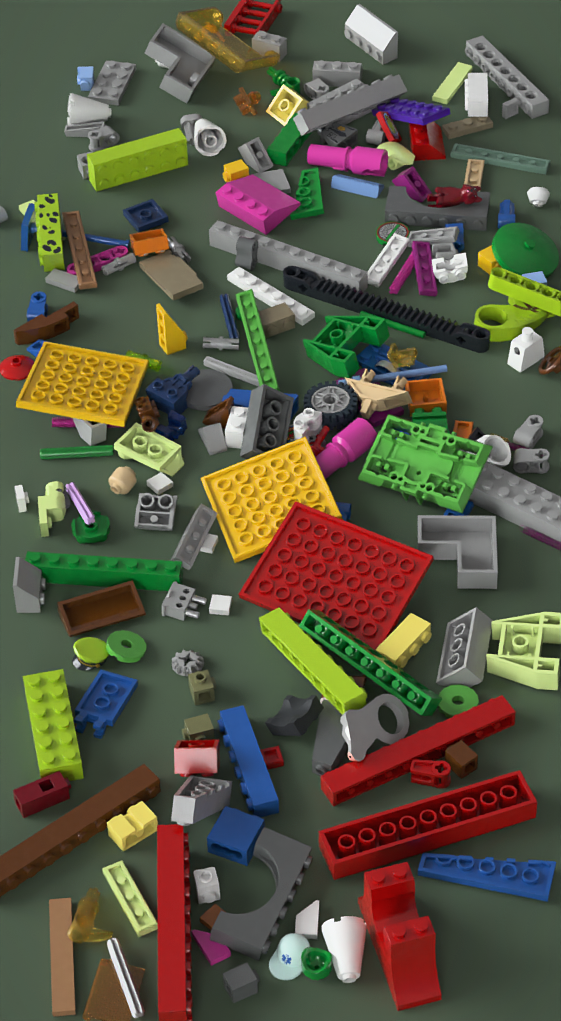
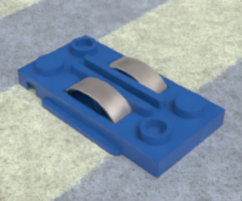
[356,344,432,390]

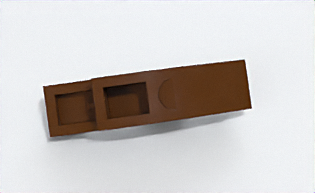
[14,301,79,345]

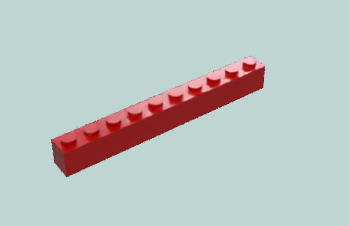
[321,695,516,807]

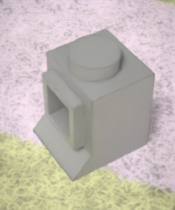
[431,243,458,260]

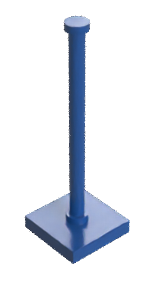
[21,203,130,252]

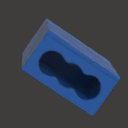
[207,806,265,866]

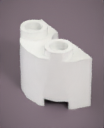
[432,253,468,284]
[294,408,322,442]

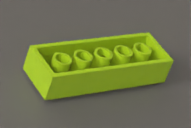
[87,128,188,192]
[23,669,84,781]

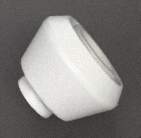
[527,187,550,207]

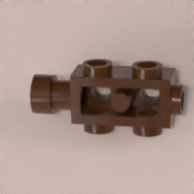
[134,396,161,432]

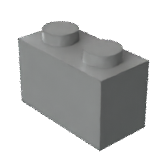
[252,31,287,62]

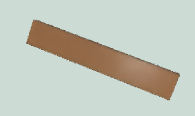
[62,211,97,290]
[49,898,76,1017]

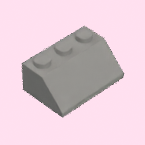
[312,60,363,87]

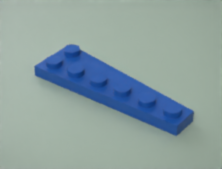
[418,853,556,902]

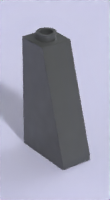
[312,699,348,776]

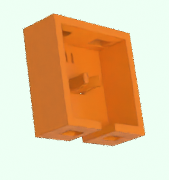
[129,228,169,257]
[405,378,447,417]

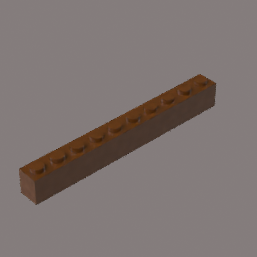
[0,764,161,897]

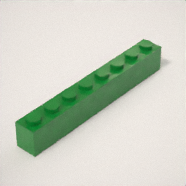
[25,551,183,591]

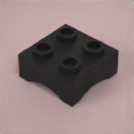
[265,695,324,736]

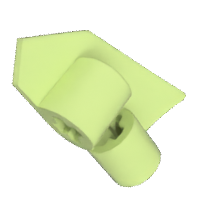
[377,142,415,170]

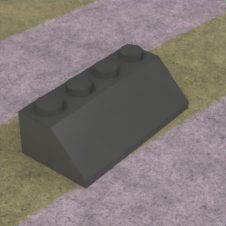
[240,384,294,460]

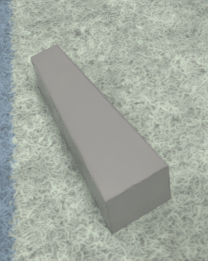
[64,121,106,137]

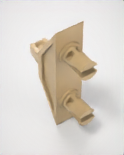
[344,369,413,419]

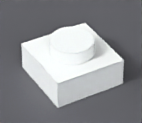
[15,485,29,513]

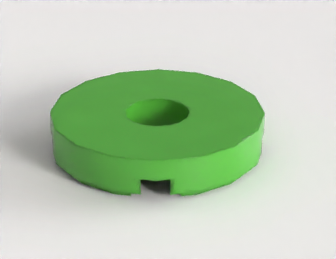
[106,630,146,663]
[438,684,479,719]

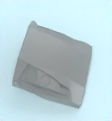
[134,493,178,531]

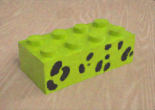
[34,193,65,272]

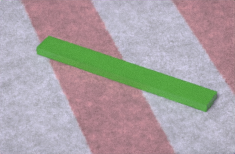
[235,289,280,391]

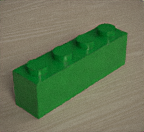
[267,113,312,167]

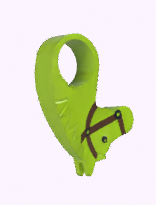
[474,297,556,342]

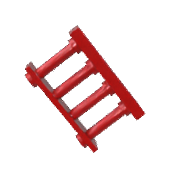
[224,0,283,38]

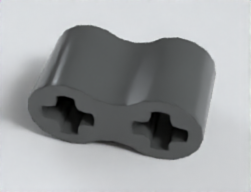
[235,236,258,271]

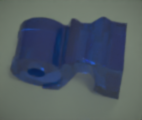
[155,410,187,442]

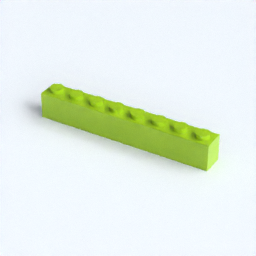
[259,608,367,715]

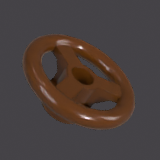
[538,346,561,375]

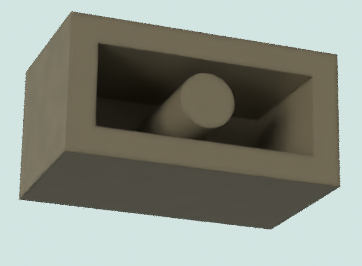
[259,302,295,338]

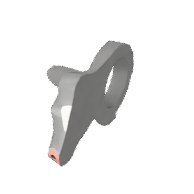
[340,694,409,762]

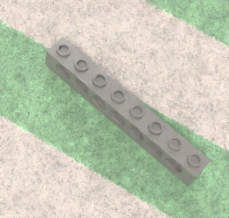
[465,35,549,119]

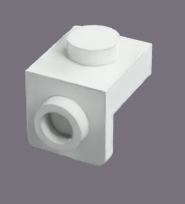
[193,867,220,904]

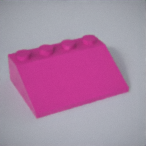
[215,175,301,235]

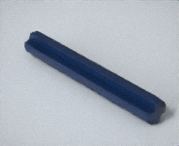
[220,294,240,342]

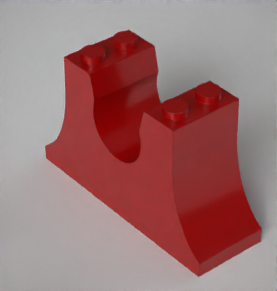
[358,862,442,1011]

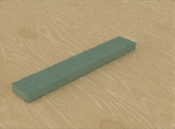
[450,143,551,175]

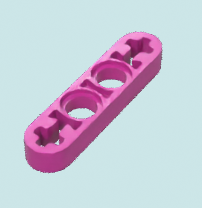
[67,246,128,275]

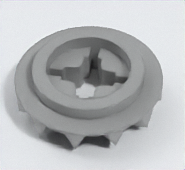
[172,649,204,676]

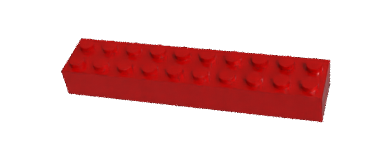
[318,770,537,880]
[157,824,193,1021]

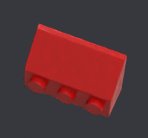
[408,121,446,161]

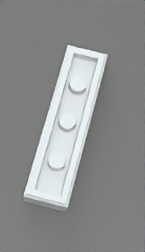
[368,233,410,288]

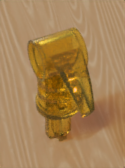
[67,887,113,943]

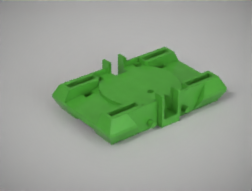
[358,414,493,514]

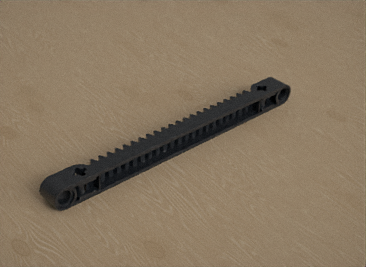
[283,266,490,353]

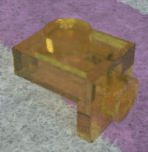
[387,343,418,368]

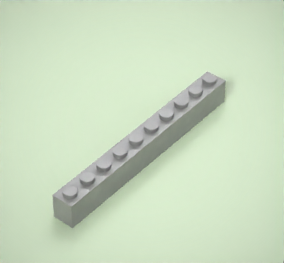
[209,220,368,293]

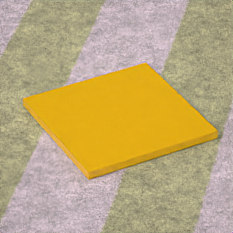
[16,341,149,427]
[201,437,343,563]

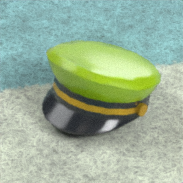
[72,637,109,670]

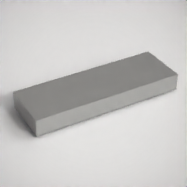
[408,226,460,247]

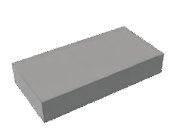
[45,268,79,293]

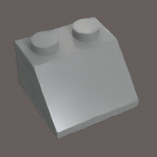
[13,557,46,613]

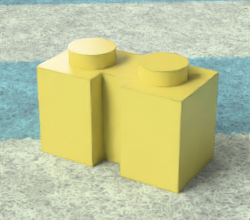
[107,801,158,852]

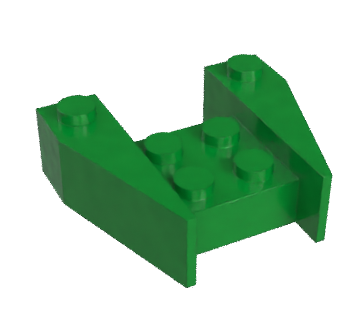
[303,316,390,379]

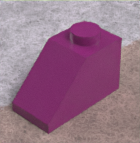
[392,166,432,203]

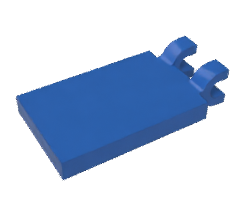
[74,669,138,739]

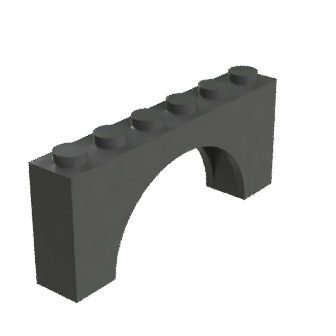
[385,186,490,231]
[210,827,313,961]

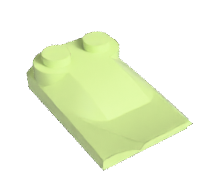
[114,422,184,477]

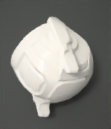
[466,435,511,468]

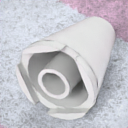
[67,93,111,125]
[194,119,227,156]
[322,916,367,983]

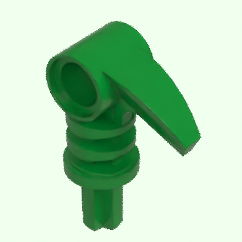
[267,66,300,96]

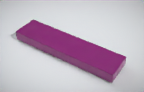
[412,241,438,297]

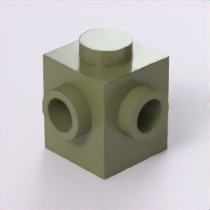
[188,670,216,705]

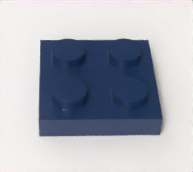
[123,199,169,233]

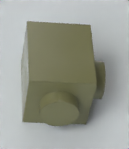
[182,713,215,740]

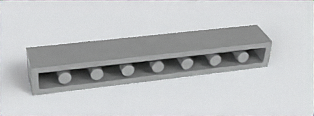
[293,74,407,136]

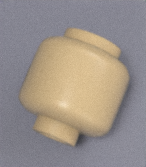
[108,466,137,495]

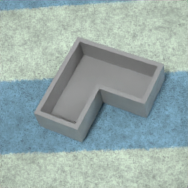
[144,23,217,103]
[417,515,498,589]

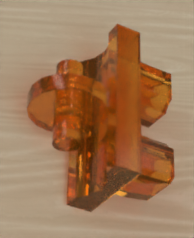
[233,87,261,116]

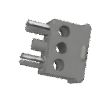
[162,581,207,621]

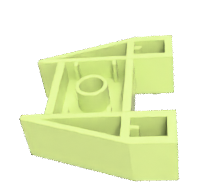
[486,612,561,690]

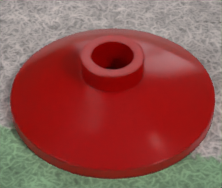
[0,355,34,381]

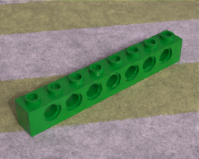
[299,609,442,716]

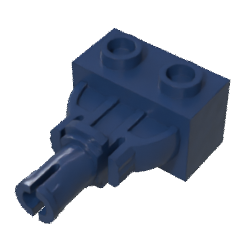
[146,365,200,419]

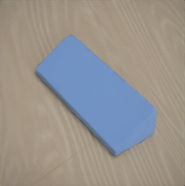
[331,174,384,198]

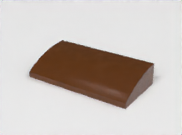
[57,580,146,637]

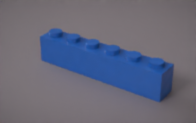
[217,705,279,818]

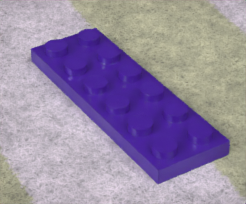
[372,97,451,125]

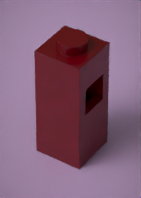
[13,771,71,818]

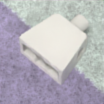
[507,327,544,373]

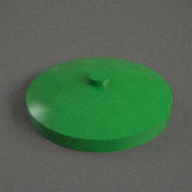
[492,223,559,278]

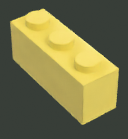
[376,613,432,668]

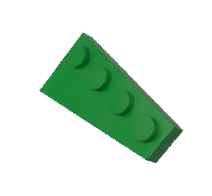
[290,167,324,220]

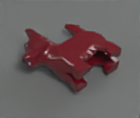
[427,184,482,208]

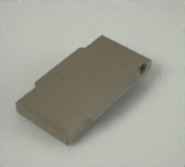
[139,250,203,301]

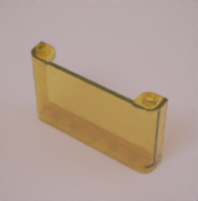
[176,7,280,73]

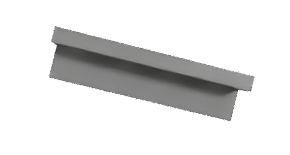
[170,503,218,570]

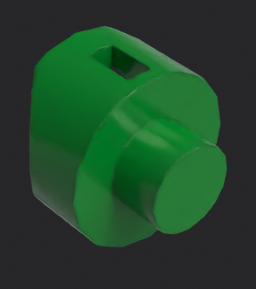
[301,947,332,980]

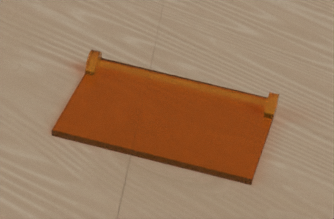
[82,958,145,1021]

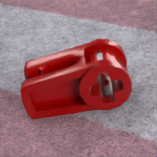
[410,759,451,789]

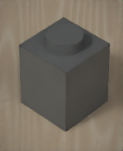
[223,963,260,1003]

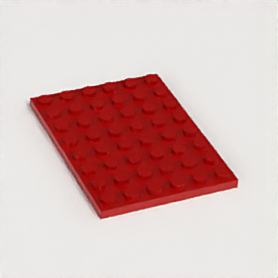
[238,501,434,650]

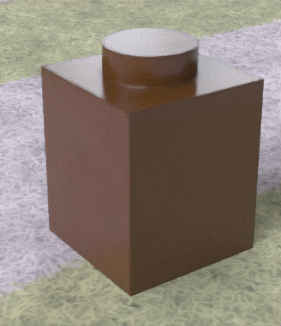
[445,740,478,779]

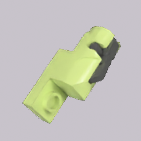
[38,481,71,537]

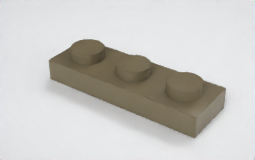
[442,116,493,139]

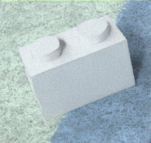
[225,406,248,449]

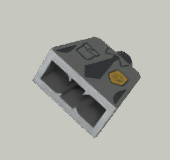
[317,122,358,148]

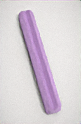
[65,482,95,525]

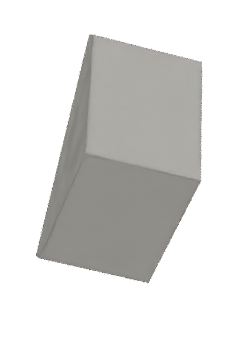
[198,423,227,455]

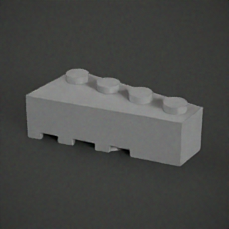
[171,775,232,826]

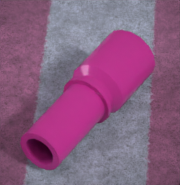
[307,144,388,177]
[315,418,377,479]

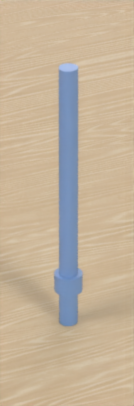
[338,365,447,386]

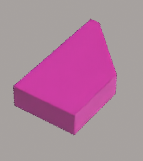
[191,929,231,966]

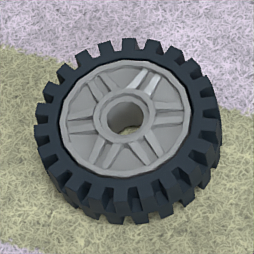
[304,381,358,430]

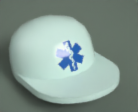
[269,933,310,980]

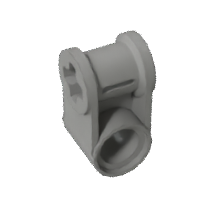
[303,78,329,100]
[88,125,120,152]
[513,415,543,449]
[513,448,550,474]

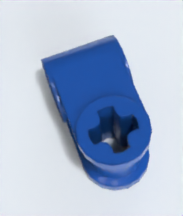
[27,291,48,322]

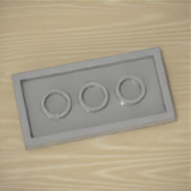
[88,60,136,106]

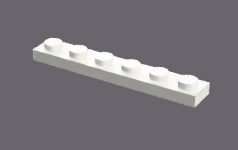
[227,267,315,326]

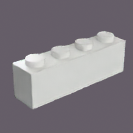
[465,73,488,117]

